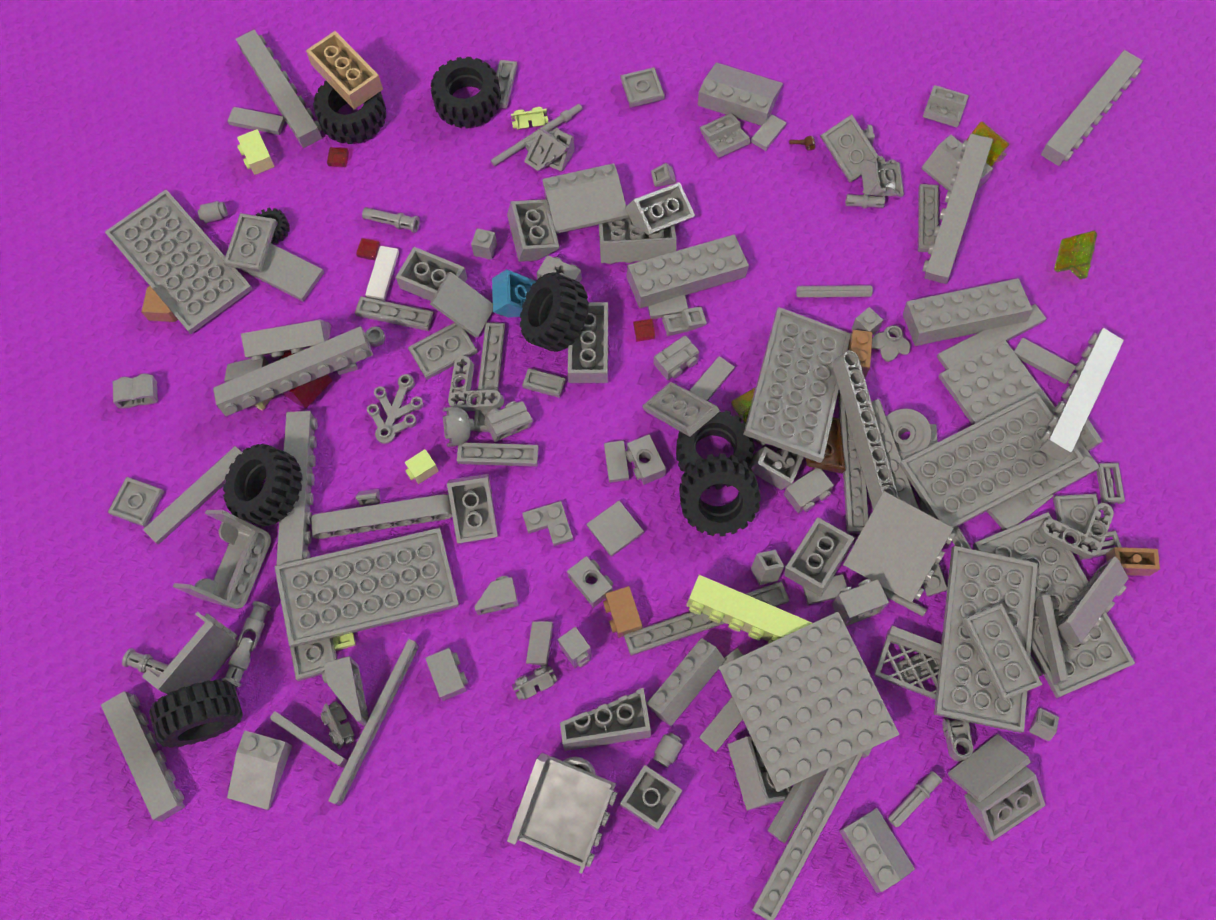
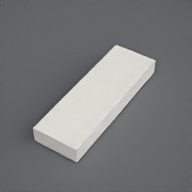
[365,246,399,301]

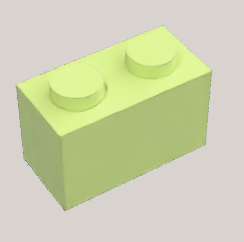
[237,129,275,175]

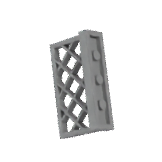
[874,626,941,700]

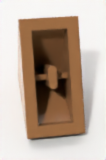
[141,286,178,322]

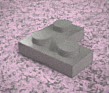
[522,501,573,546]

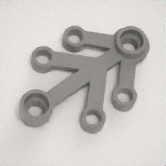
[367,374,424,444]

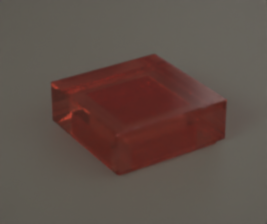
[327,147,349,167]
[356,238,381,261]
[633,319,655,342]

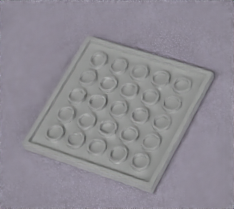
[718,612,900,792]

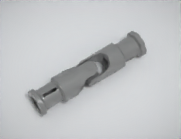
[222,601,272,688]

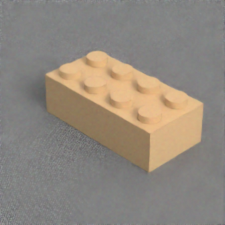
[306,31,383,109]

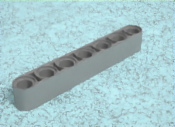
[311,494,452,539]

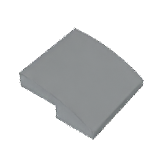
[923,85,969,127]
[700,113,750,158]

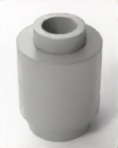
[198,201,228,223]
[653,733,683,768]

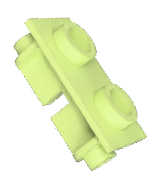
[511,107,548,130]

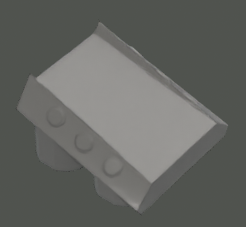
[859,156,904,197]

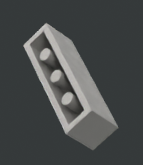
[646,638,725,726]

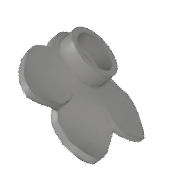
[871,326,910,362]

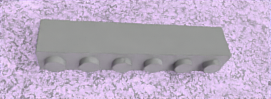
[101,691,185,822]

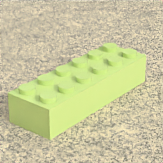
[686,575,812,644]

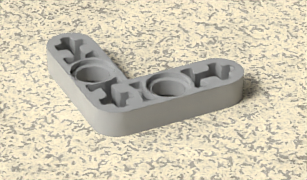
[448,356,504,411]
[1039,503,1114,559]

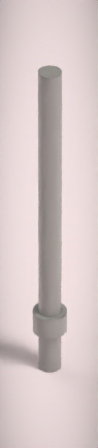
[491,104,583,166]

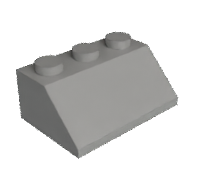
[921,135,993,192]
[625,182,695,235]
[507,199,559,262]
[727,736,791,810]
[964,766,1046,841]
[839,808,915,893]

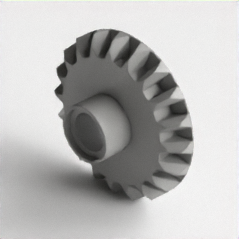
[886,409,932,460]

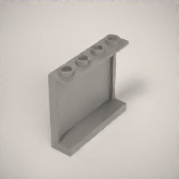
[843,491,955,603]
[142,612,238,694]
[507,753,617,874]

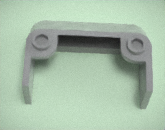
[173,510,271,609]

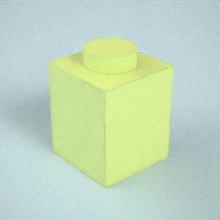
[405,449,439,484]

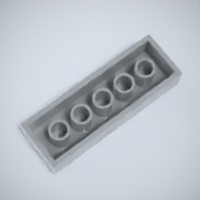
[626,234,749,309]
[903,278,1033,346]

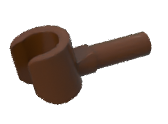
[789,136,815,151]

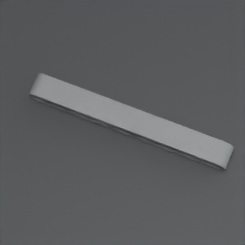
[833,351,899,510]

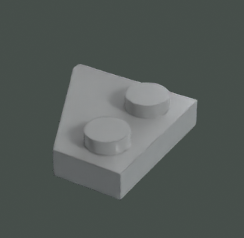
[524,129,570,171]

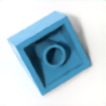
[492,269,536,318]

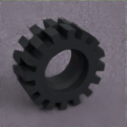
[256,208,290,244]

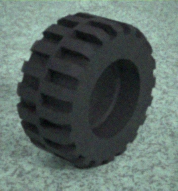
[431,56,501,128]
[313,81,387,144]
[520,272,589,352]
[676,409,754,490]
[223,444,303,526]
[679,453,761,536]
[149,680,243,748]

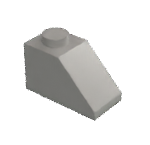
[475,576,519,615]

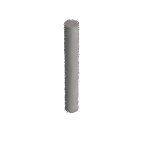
[871,581,927,616]

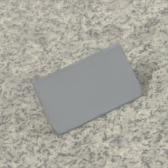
[526,621,553,666]

